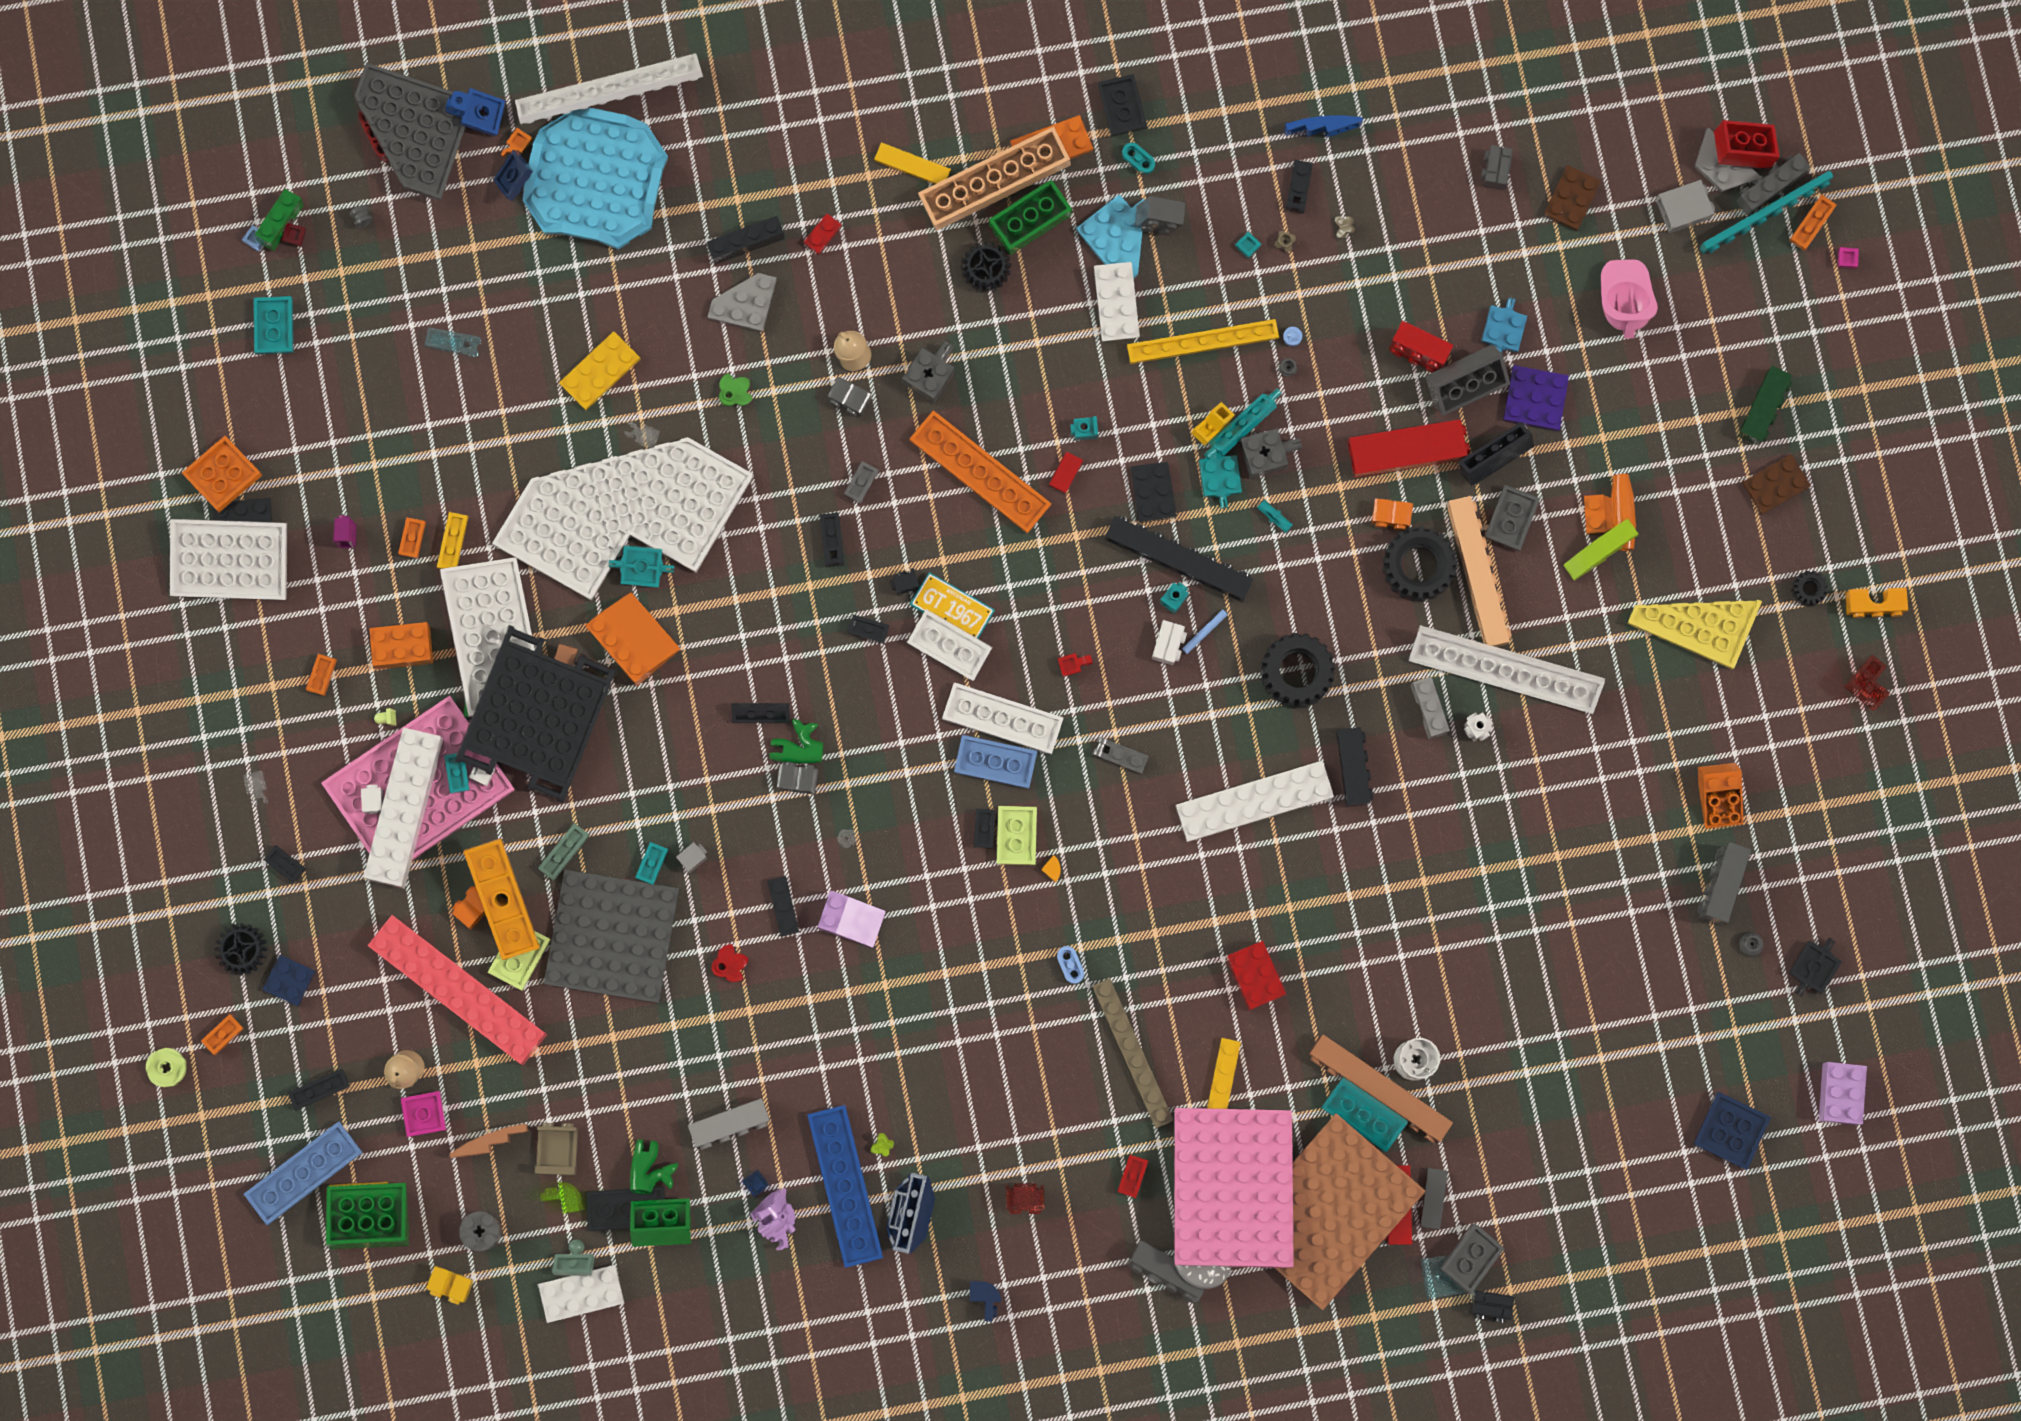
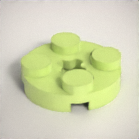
[146,1048,187,1087]

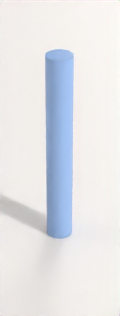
[1182,609,1228,654]

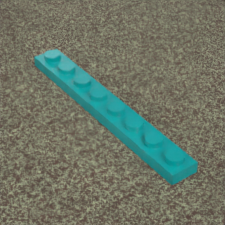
[1700,170,1834,254]

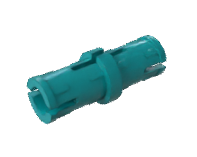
[1257,499,1293,533]

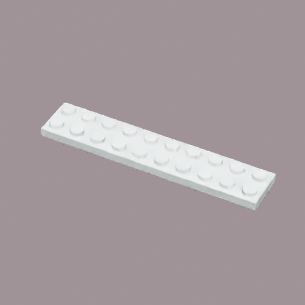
[515,53,703,124]
[1409,625,1605,714]

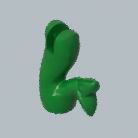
[769,719,824,764]
[630,1139,678,1195]

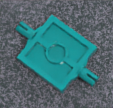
[1199,453,1242,509]
[609,545,674,587]

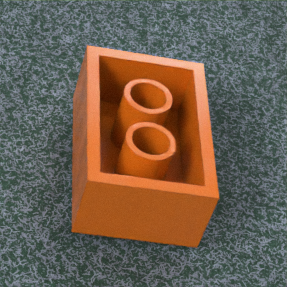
[369,622,433,670]

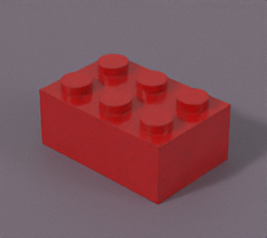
[1714,120,1780,169]
[1388,320,1453,373]
[1226,941,1286,1011]

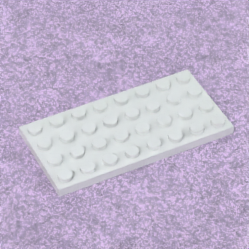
[440,557,535,717]

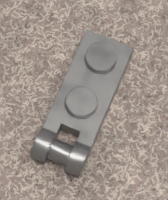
[1092,737,1149,775]

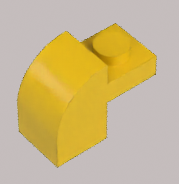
[1191,402,1235,446]

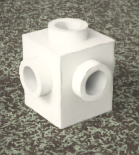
[1463,713,1493,742]

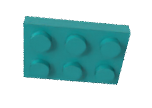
[254,296,294,355]

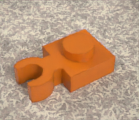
[501,128,533,158]

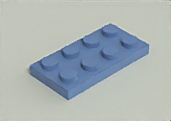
[954,735,1037,789]

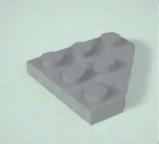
[708,273,777,333]

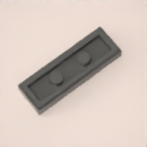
[1420,1168,1448,1230]

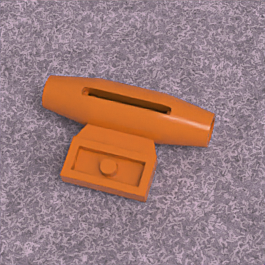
[1584,474,1636,551]

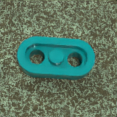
[1122,143,1155,175]

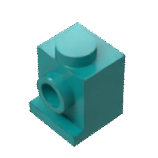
[1070,416,1098,441]
[1160,582,1189,614]

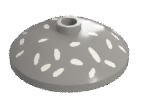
[1176,1266,1231,1289]

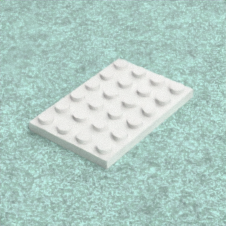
[170,519,287,600]

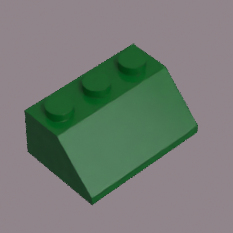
[630,1198,691,1247]

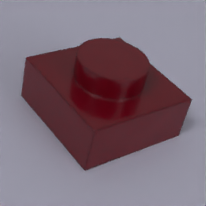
[282,223,306,247]

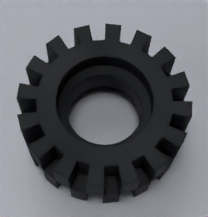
[1791,570,1828,607]

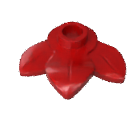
[711,944,749,983]

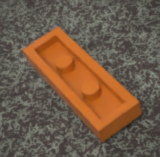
[1789,194,1837,251]

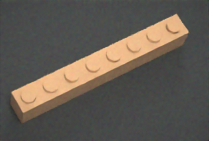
[1447,496,1511,647]

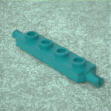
[1204,388,1282,460]

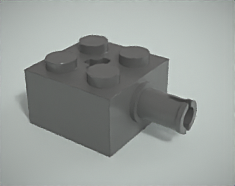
[902,341,955,404]
[1239,428,1302,479]

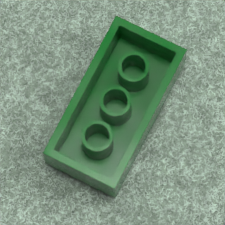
[989,179,1072,256]

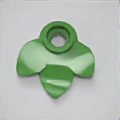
[719,373,753,406]

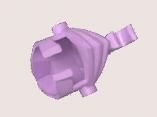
[751,1188,796,1251]

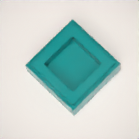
[1235,232,1262,259]

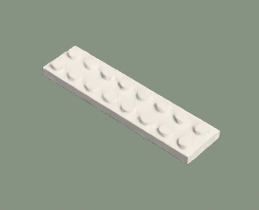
[1176,761,1334,842]

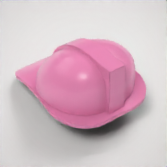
[1601,260,1658,338]

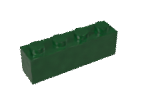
[1737,366,1793,445]

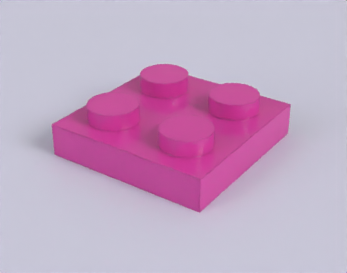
[401,1091,447,1137]

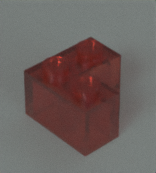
[1844,655,1890,711]

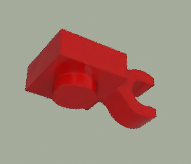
[1058,653,1093,677]

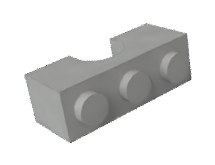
[1410,677,1450,739]

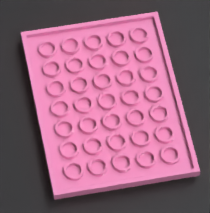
[322,696,515,860]
[1174,1108,1293,1268]

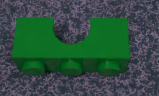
[254,189,304,251]

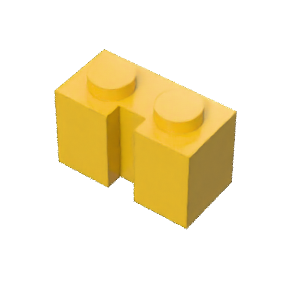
[426,1266,474,1305]

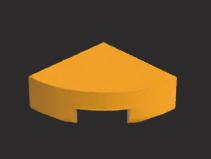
[1041,855,1061,883]

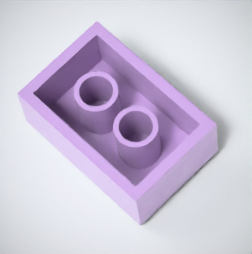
[1819,1062,1867,1126]

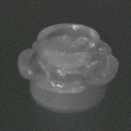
[837,829,856,848]

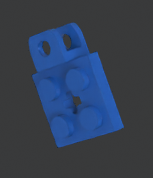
[445,88,505,137]

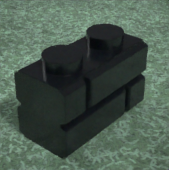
[1470,1290,1514,1323]

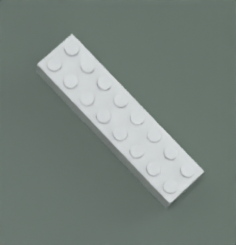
[363,728,444,889]

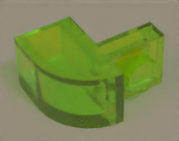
[540,1182,585,1214]

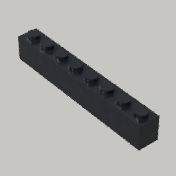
[1104,516,1253,603]

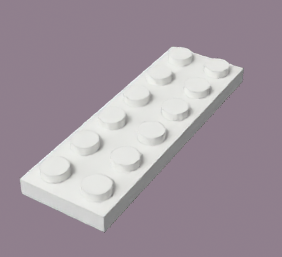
[942,683,1063,755]

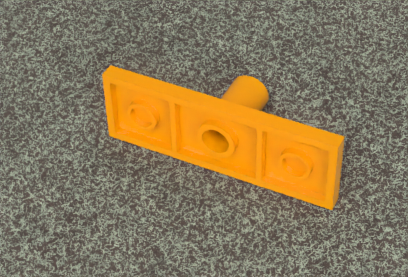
[463,838,540,960]

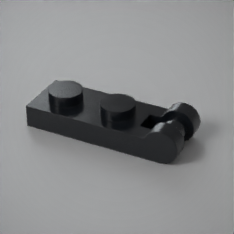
[1285,160,1313,213]
[820,512,844,568]

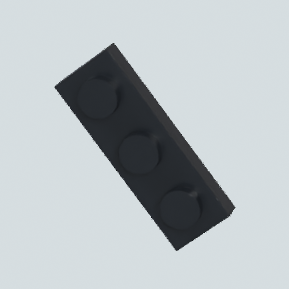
[731,703,790,723]
[767,876,800,937]
[288,1069,351,1111]

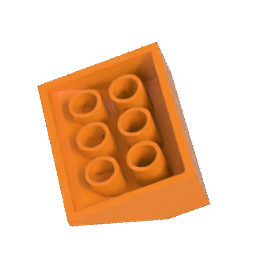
[585,592,681,686]

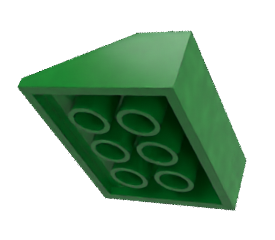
[326,1183,409,1250]

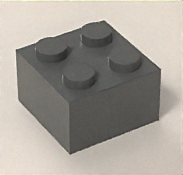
[1135,196,1185,235]

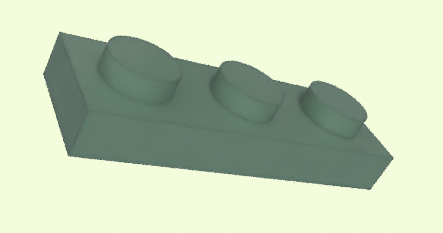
[538,823,590,881]

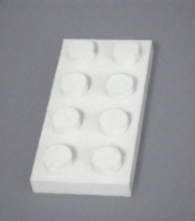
[1094,262,1140,342]
[907,609,993,681]
[538,1265,624,1323]

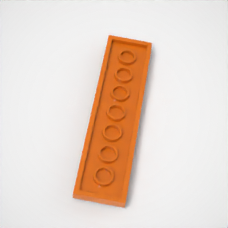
[909,410,1052,534]

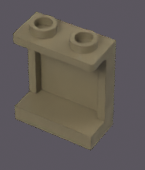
[535,1123,578,1175]

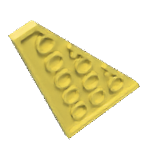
[1627,600,1762,670]

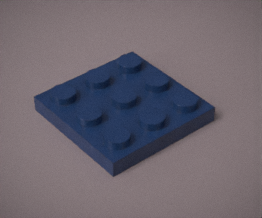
[1693,1092,1771,1170]

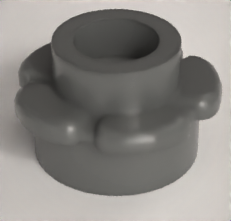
[1279,359,1297,377]

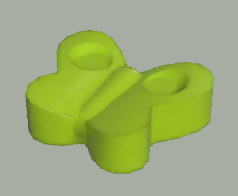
[871,1133,894,1156]

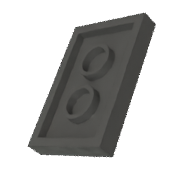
[1484,485,1540,552]
[1439,1223,1505,1295]

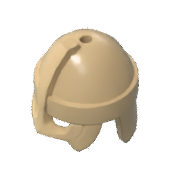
[834,331,872,371]
[384,1050,425,1089]

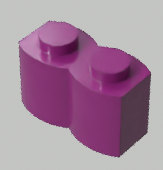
[333,515,357,549]

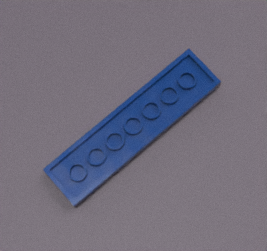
[807,1105,883,1268]

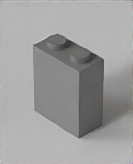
[1656,180,1715,234]

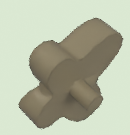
[1335,216,1355,239]

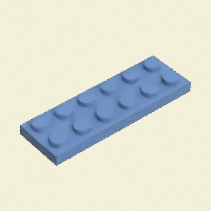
[244,1121,363,1225]

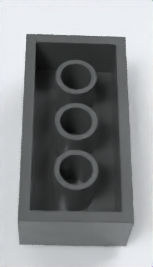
[1425,344,1510,416]
[1697,842,1751,926]

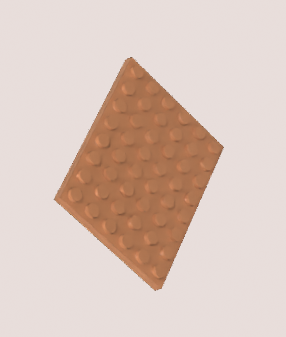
[1275,1114,1426,1310]

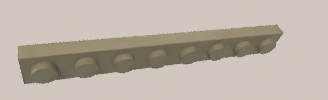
[1092,978,1174,1129]

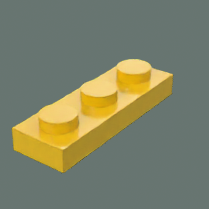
[437,512,469,569]

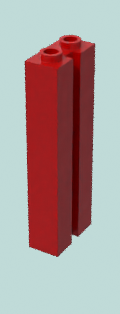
[1347,419,1470,478]

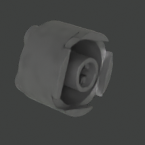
[459,1211,502,1251]

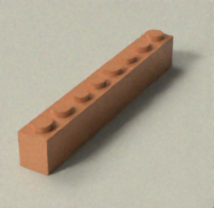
[1309,1035,1453,1144]

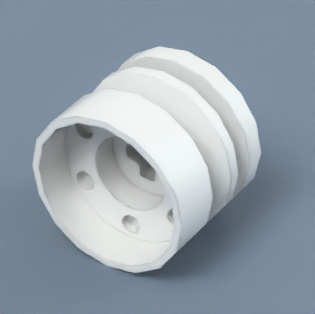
[1393,1038,1440,1081]

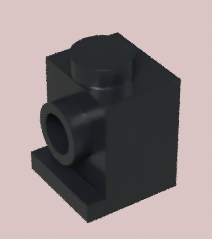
[889,568,919,596]

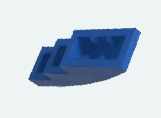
[1284,115,1363,138]

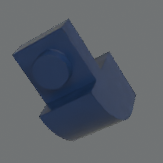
[970,1281,1001,1322]

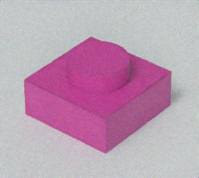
[1837,247,1859,269]

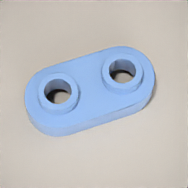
[1057,946,1084,984]

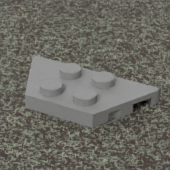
[1694,128,1760,193]

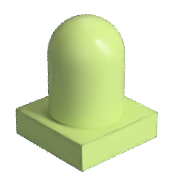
[374,708,396,726]

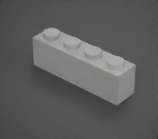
[688,1098,770,1150]

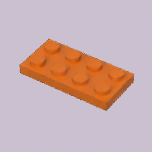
[1010,115,1093,159]

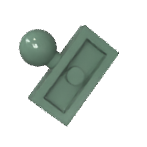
[552,1239,595,1276]

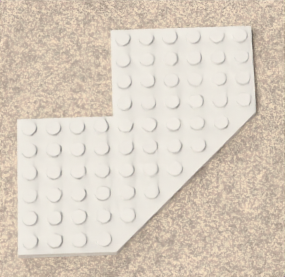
[492,437,754,601]

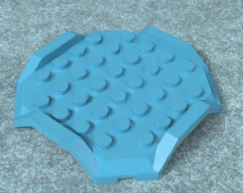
[523,108,668,250]

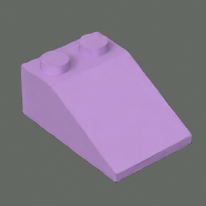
[818,891,886,948]

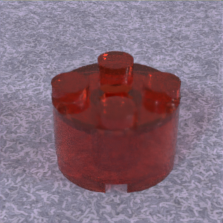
[1005,1183,1045,1214]

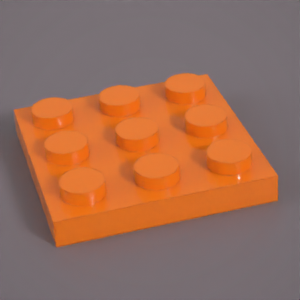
[182,436,262,513]

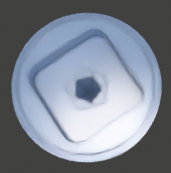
[1283,327,1302,347]

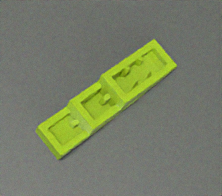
[1563,519,1639,581]

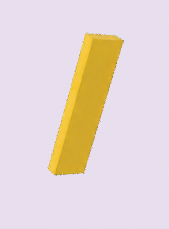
[874,143,951,184]

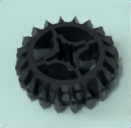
[961,241,1012,292]
[214,923,268,976]

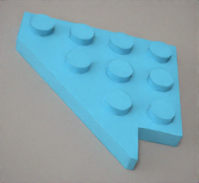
[1076,194,1145,279]

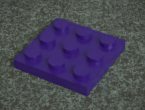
[1503,365,1569,432]

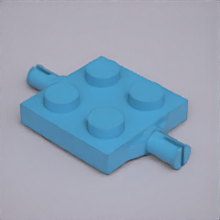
[1481,298,1527,353]

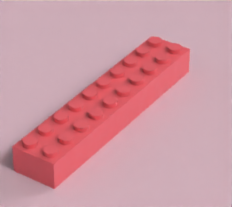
[368,915,547,1065]

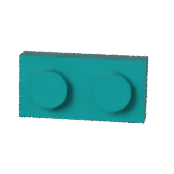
[444,753,470,794]
[635,842,668,885]

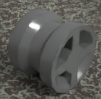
[350,206,373,228]

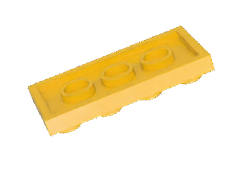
[559,331,640,410]

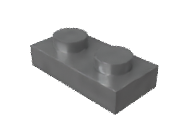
[844,461,879,504]

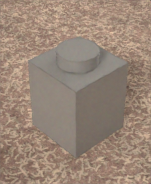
[676,842,707,873]

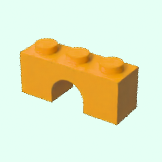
[1845,588,1908,618]

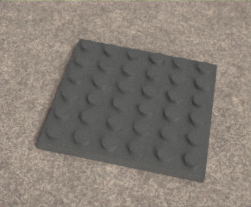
[544,870,679,1003]

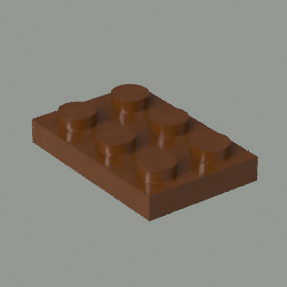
[1543,165,1601,231]
[1742,454,1811,515]

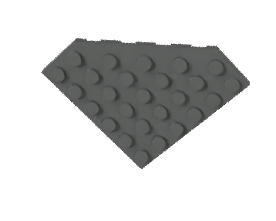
[354,63,466,201]

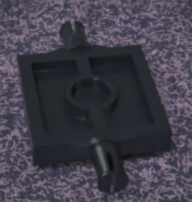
[1788,938,1842,997]

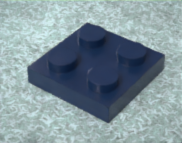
[493,150,533,201]
[263,955,316,1006]

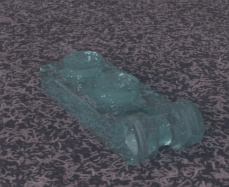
[425,327,481,357]

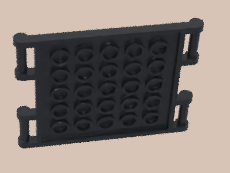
[454,625,616,804]

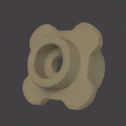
[1274,231,1296,252]

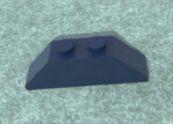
[886,1173,935,1254]

